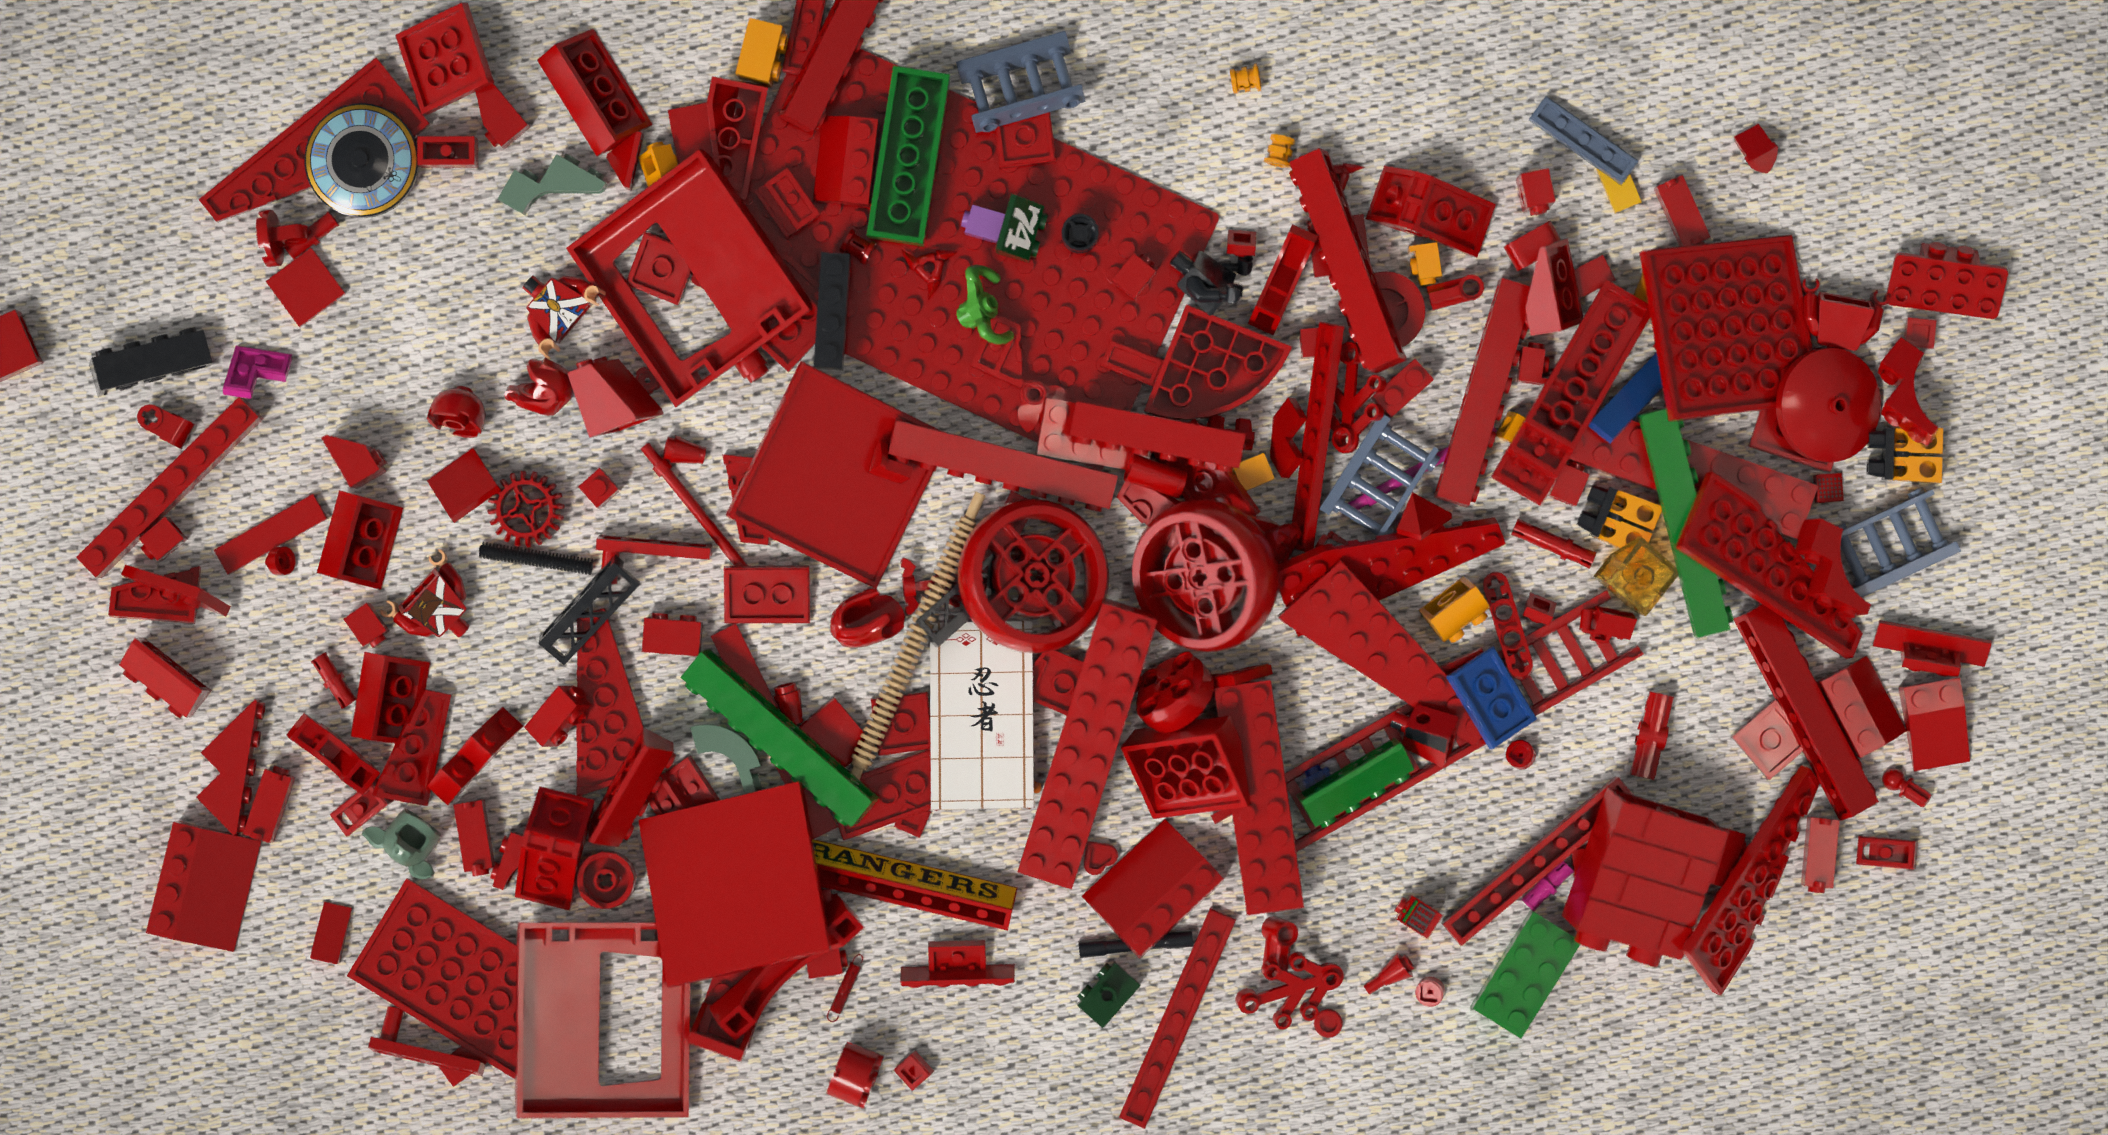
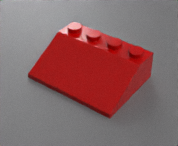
[1120,716,1250,819]
[1081,819,1224,959]
[146,821,262,952]

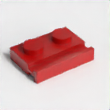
[754,168,820,238]

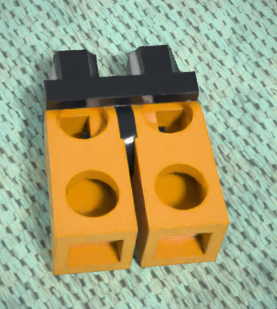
[1866,428,1943,484]
[1576,486,1662,559]

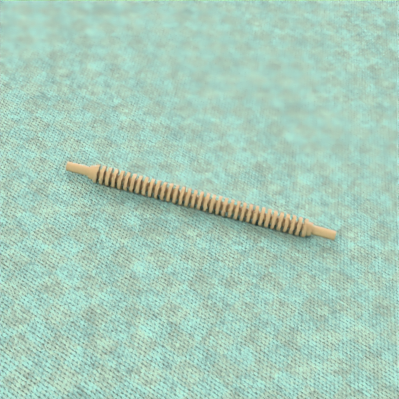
[851,491,985,780]

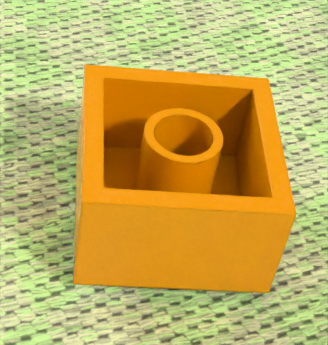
[735,18,789,88]

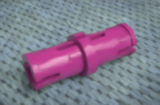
[1521,861,1574,912]

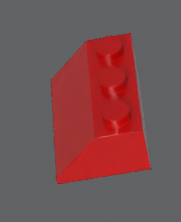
[813,116,879,208]
[317,490,403,590]
[119,638,212,719]
[351,652,430,744]
[1817,655,1906,758]

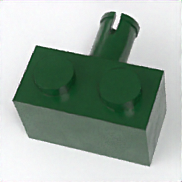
[1077,962,1141,1028]

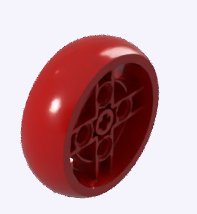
[958,499,1109,653]
[1132,499,1279,652]

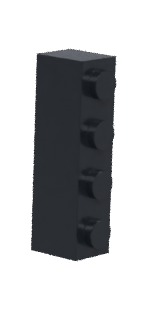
[813,252,851,371]

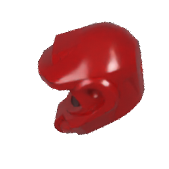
[504,357,574,416]

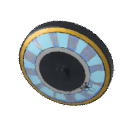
[304,103,420,218]

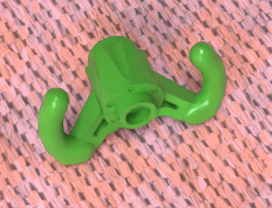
[956,265,1014,344]

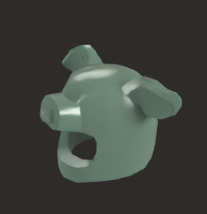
[362,808,441,879]

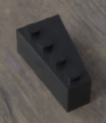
[89,327,213,397]

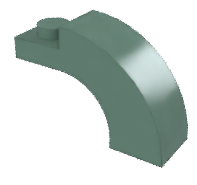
[690,724,762,794]

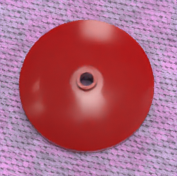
[1776,348,1881,462]

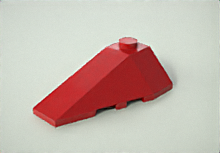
[706,76,768,200]

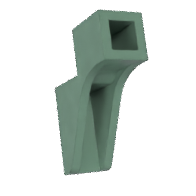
[498,153,608,215]

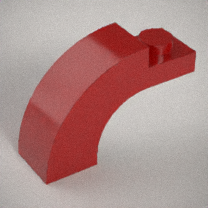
[286,713,380,795]

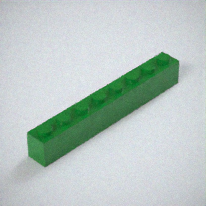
[1638,408,1733,638]
[680,649,879,827]

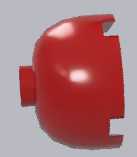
[426,386,486,438]

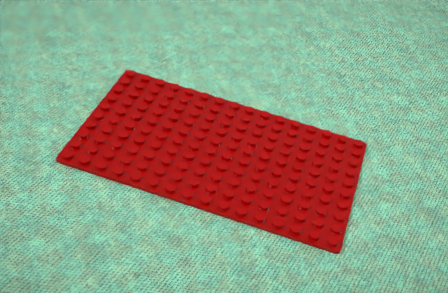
[691,49,1219,471]

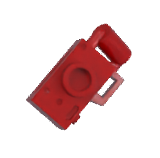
[1579,606,1637,644]

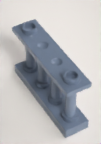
[956,31,1086,133]
[1320,415,1440,540]
[1838,487,1961,598]

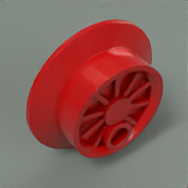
[1346,271,1425,347]

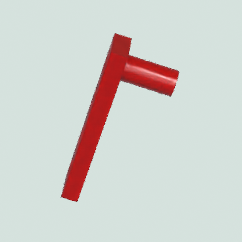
[596,535,713,584]
[368,1006,485,1077]

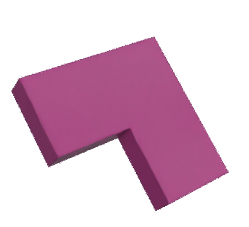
[223,346,292,399]

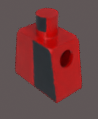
[1390,705,1460,768]

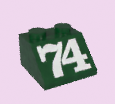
[996,194,1048,263]

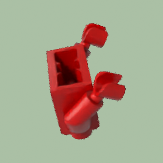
[1801,278,1890,351]

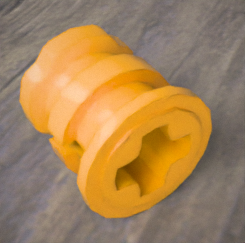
[1230,63,1262,94]
[1263,134,1295,168]

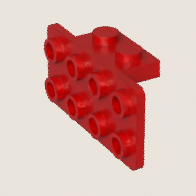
[1886,242,2008,319]

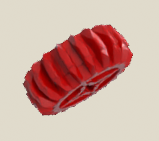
[487,471,565,548]

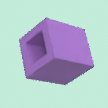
[961,205,1005,244]

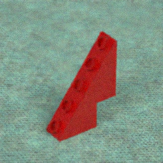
[196,699,265,836]

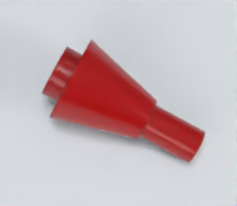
[1364,953,1415,995]

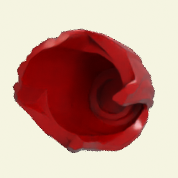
[830,588,905,648]

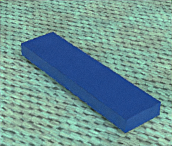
[1588,352,1663,444]

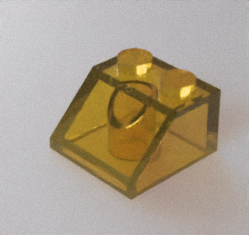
[1593,537,1678,616]

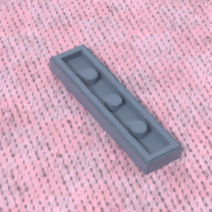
[1529,96,1639,186]

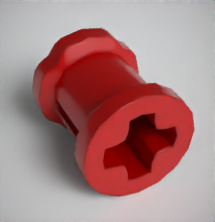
[840,229,877,265]

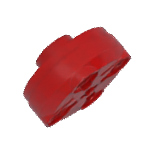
[1136,651,1214,733]

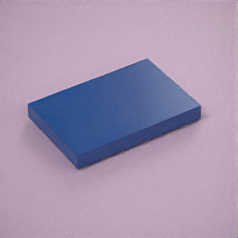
[1446,646,1537,750]

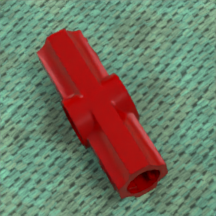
[1630,691,1674,780]

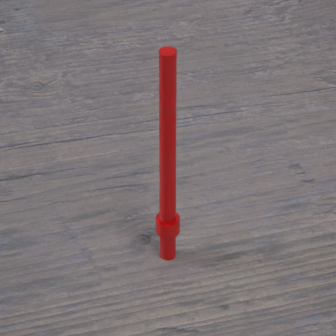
[640,443,748,566]

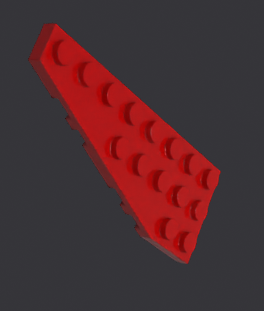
[1277,517,1506,637]
[1681,765,1820,996]

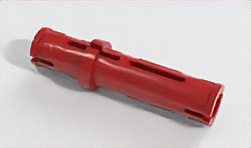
[1511,518,1597,569]

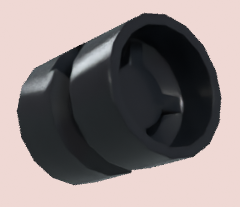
[1062,214,1099,254]

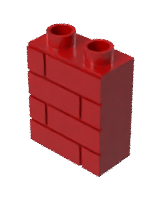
[1562,787,1728,967]

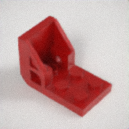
[1366,166,1496,258]
[515,786,595,911]
[687,969,758,1062]

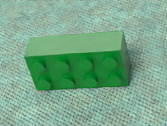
[1470,910,1581,1039]

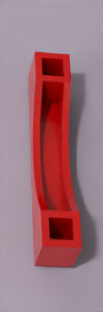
[709,895,865,1041]

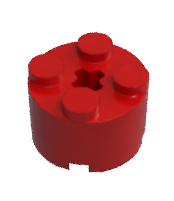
[577,851,637,909]
[826,1042,884,1109]

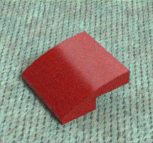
[799,697,865,767]
[646,756,720,815]

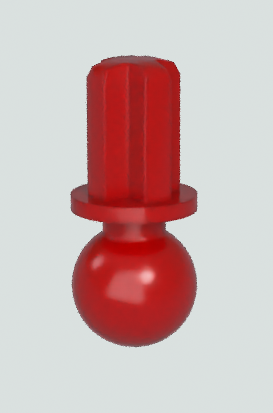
[1882,768,1932,807]

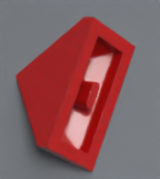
[606,131,644,190]
[1397,492,1452,540]

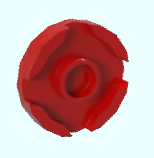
[256,210,308,267]

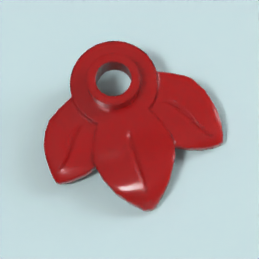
[1017,380,1070,433]

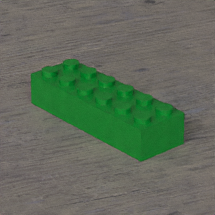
[867,66,951,247]

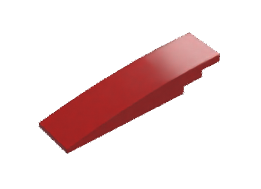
[1491,279,1650,506]

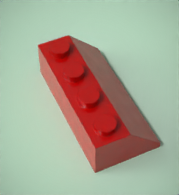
[537,29,653,156]
[588,727,676,847]

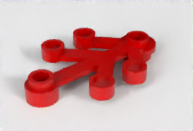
[1330,342,1387,454]
[1235,952,1344,1030]

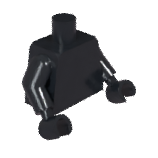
[1169,250,1253,316]

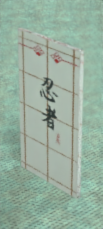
[930,620,1034,811]

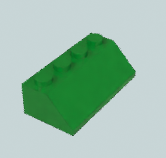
[1296,738,1414,828]

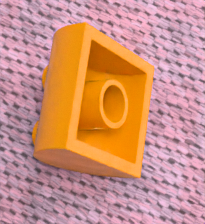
[1418,576,1490,643]

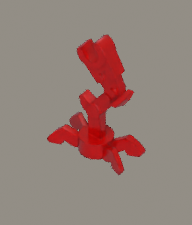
[900,558,987,615]

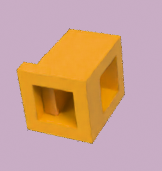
[638,142,678,187]
[1407,242,1442,286]

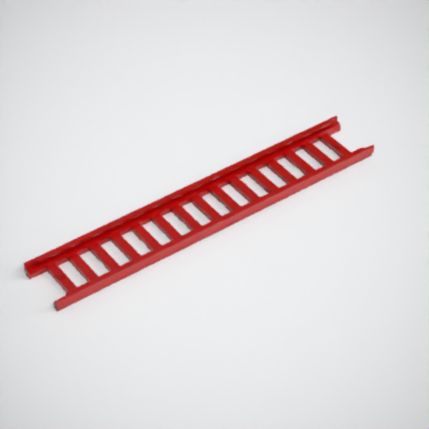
[1210,590,1644,852]

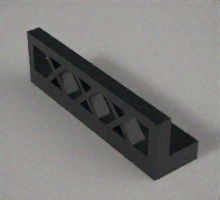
[915,553,1014,647]
[538,554,640,665]

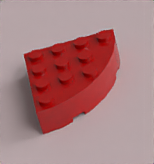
[1143,305,1292,420]

